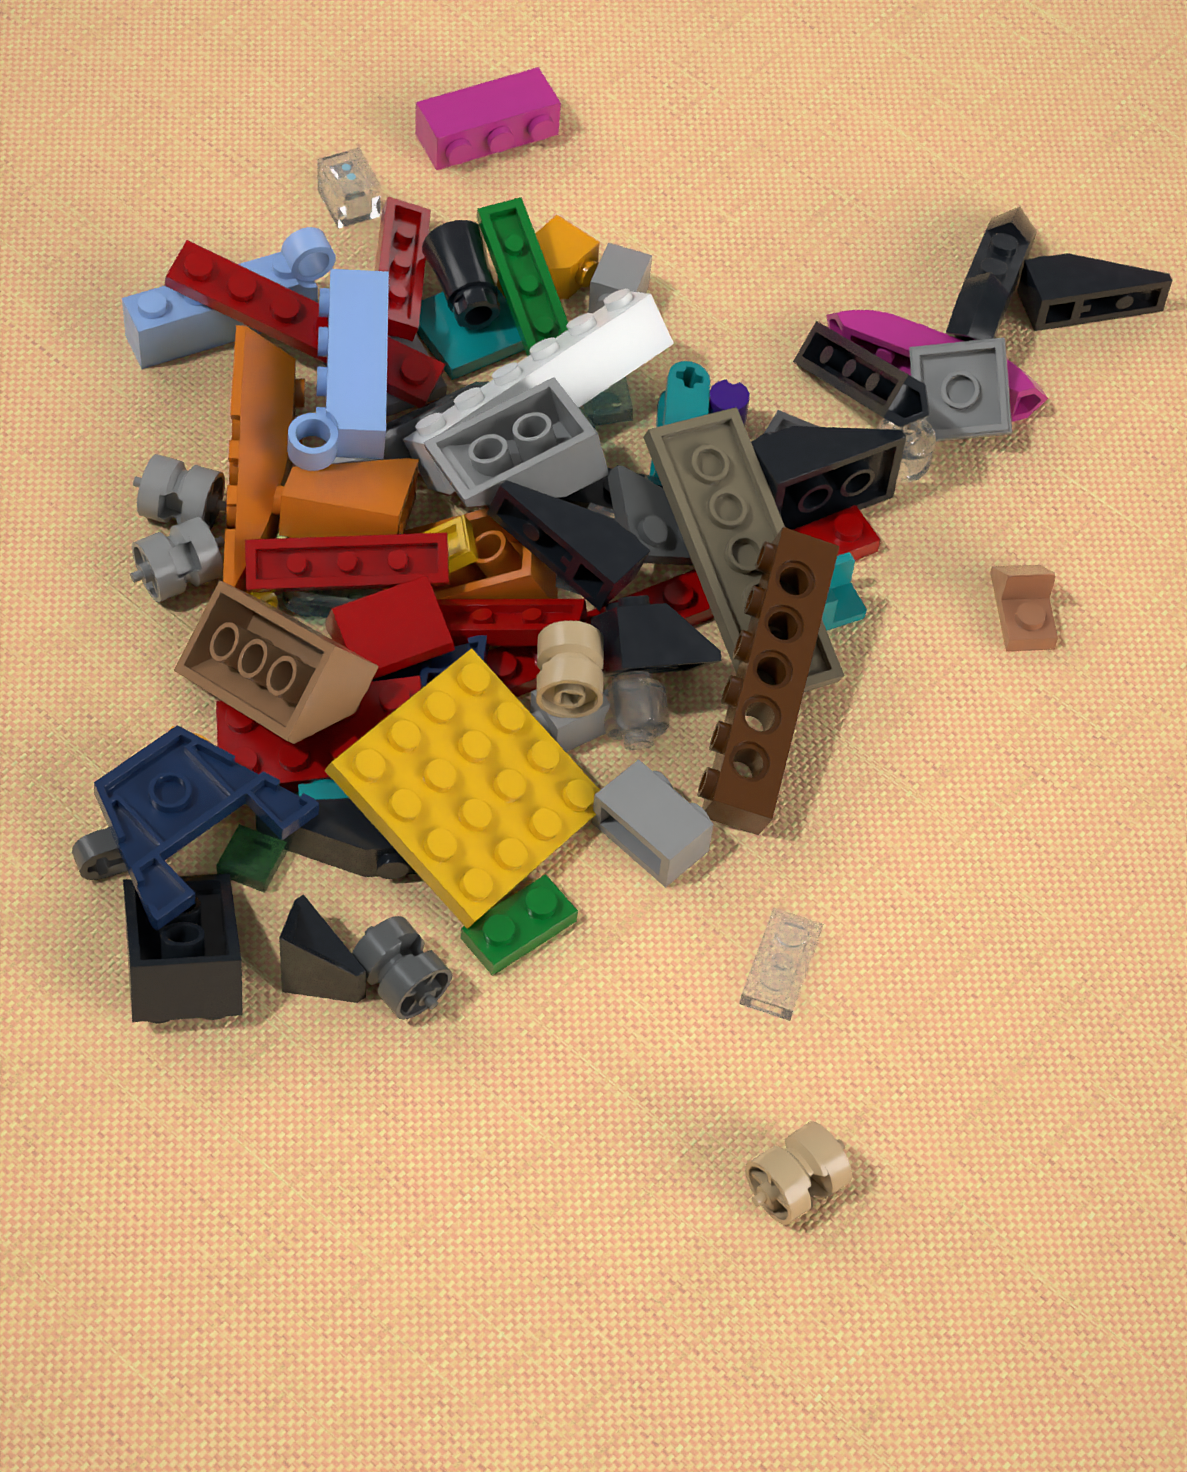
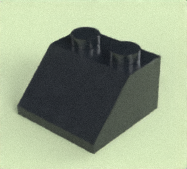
[590,595,722,677]

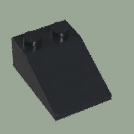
[751,426,907,530]
[123,873,243,1023]

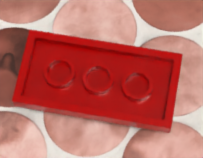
[216,676,423,792]

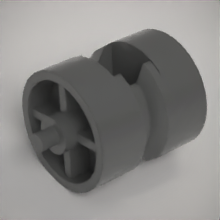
[352,916,452,1020]

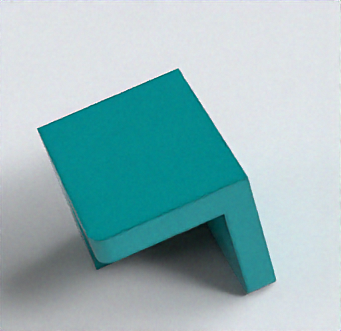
[822,552,867,631]

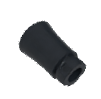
[422,220,500,330]

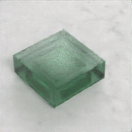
[216,824,287,893]

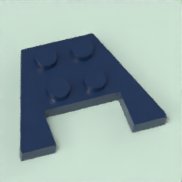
[94,725,319,931]

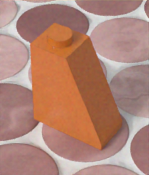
[272,458,419,538]

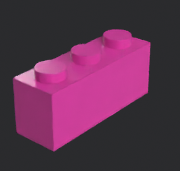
[415,67,561,171]

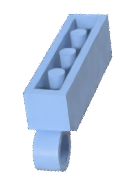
[122,227,336,369]
[287,269,389,471]

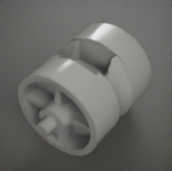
[133,454,227,530]
[130,516,225,603]

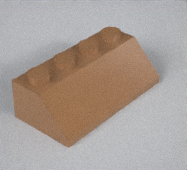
[174,580,379,744]

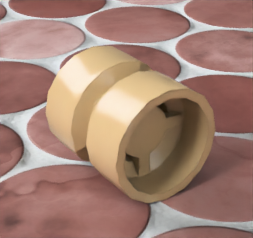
[536,621,604,718]

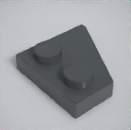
[607,465,694,566]

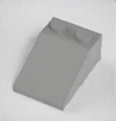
[423,377,609,507]

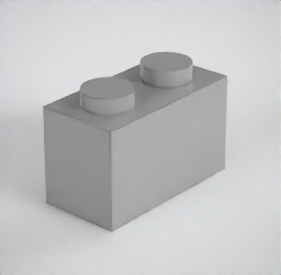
[592,759,714,888]

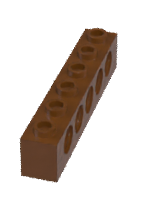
[697,527,840,835]

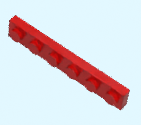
[164,240,446,408]

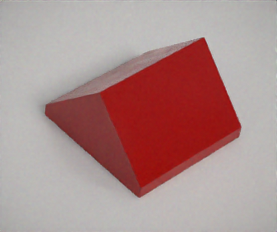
[325,575,455,679]

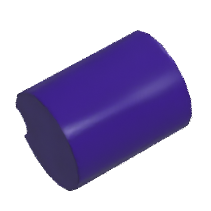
[708,379,750,426]

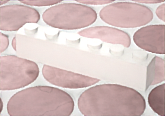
[403,289,674,494]

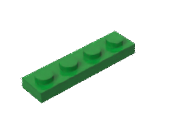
[476,197,568,357]

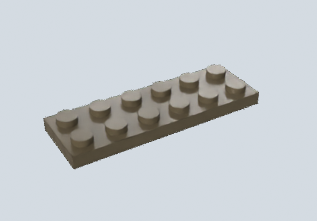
[643,407,845,692]

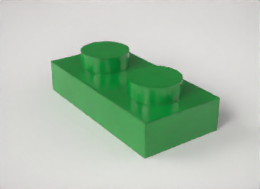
[461,874,578,976]

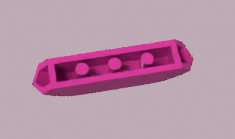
[826,310,1048,422]

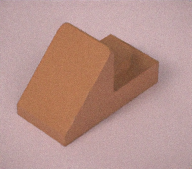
[990,565,1058,652]

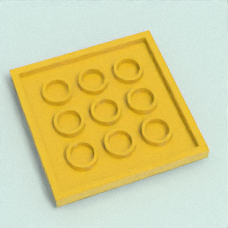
[325,648,600,929]

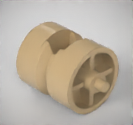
[745,1121,852,1225]

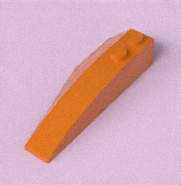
[223,325,305,592]

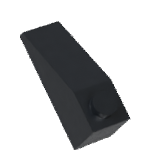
[1017,253,1173,331]
[486,480,650,611]
[255,798,417,879]

